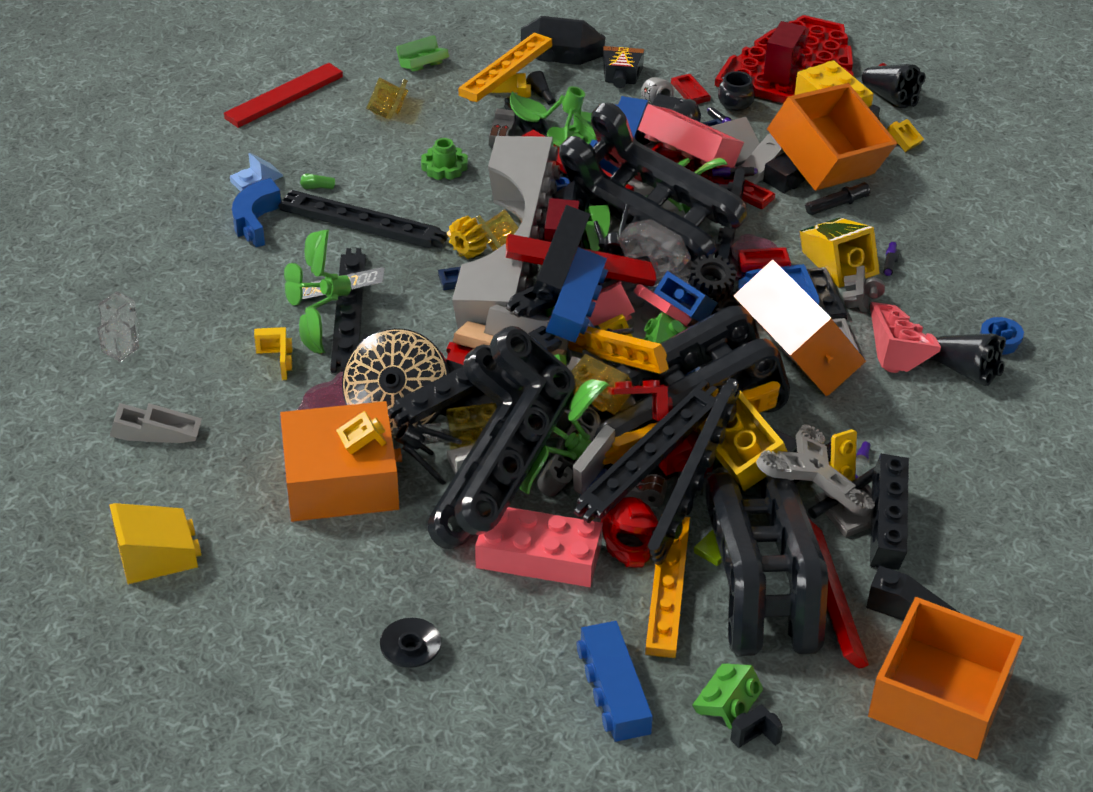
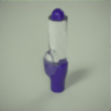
[855,441,871,479]

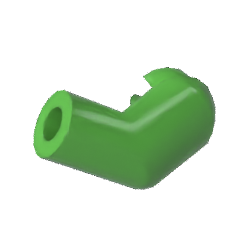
[300,173,335,189]

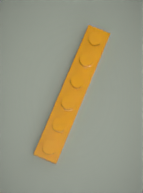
[458,33,552,102]
[568,326,669,374]
[645,514,690,658]

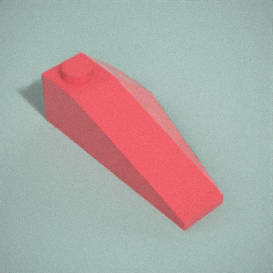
[549,280,635,326]
[870,302,941,373]

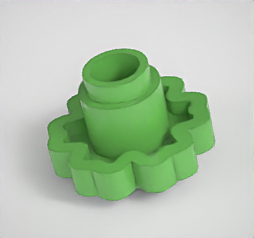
[421,138,468,180]

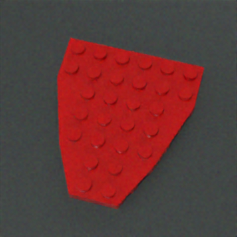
[714,15,853,103]

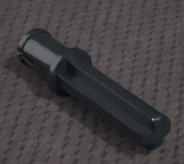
[805,182,870,215]

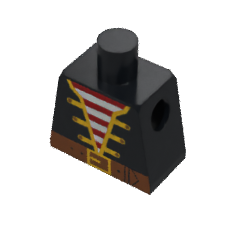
[603,46,644,88]

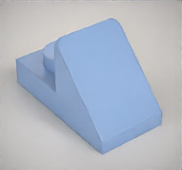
[230,153,283,191]

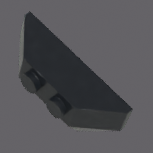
[521,16,606,65]

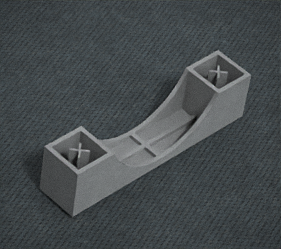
[452,136,560,329]

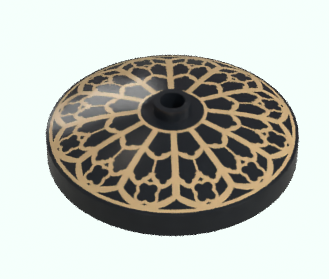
[342,328,450,437]

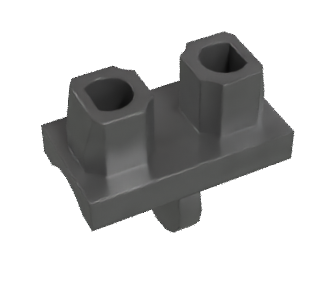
[843,266,885,313]

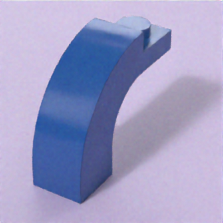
[232,178,281,248]

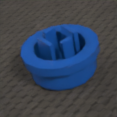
[980,317,1024,355]

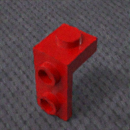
[608,380,673,421]

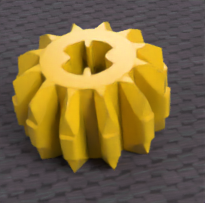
[447,215,489,259]

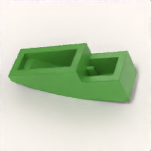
[582,205,610,252]

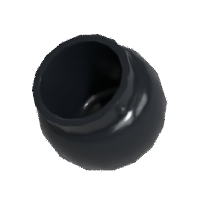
[718,71,755,111]

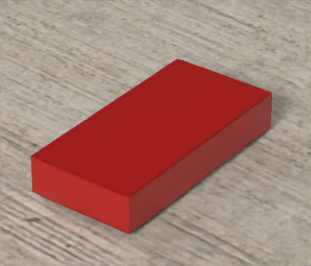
[671,74,711,104]
[737,247,791,272]

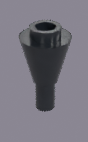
[526,71,556,105]

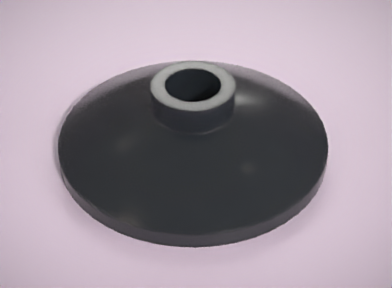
[380,618,441,668]

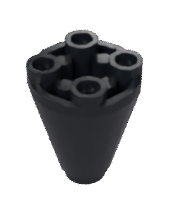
[861,64,926,108]
[932,333,1006,386]

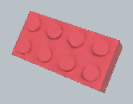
[638,104,744,168]
[475,507,603,587]

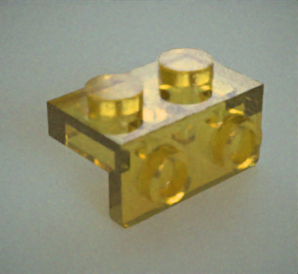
[366,77,408,119]
[476,209,518,252]
[446,403,497,450]

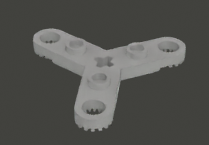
[756,424,875,517]

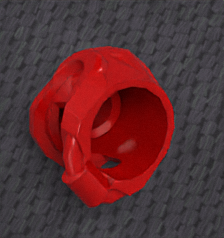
[601,497,658,568]

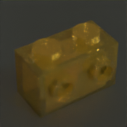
[571,354,631,414]

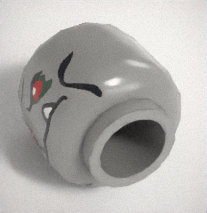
[641,77,674,105]

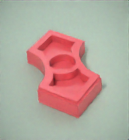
[633,284,691,326]

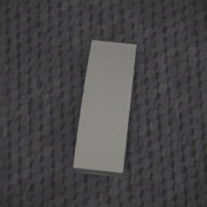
[484,305,569,351]
[110,403,202,443]

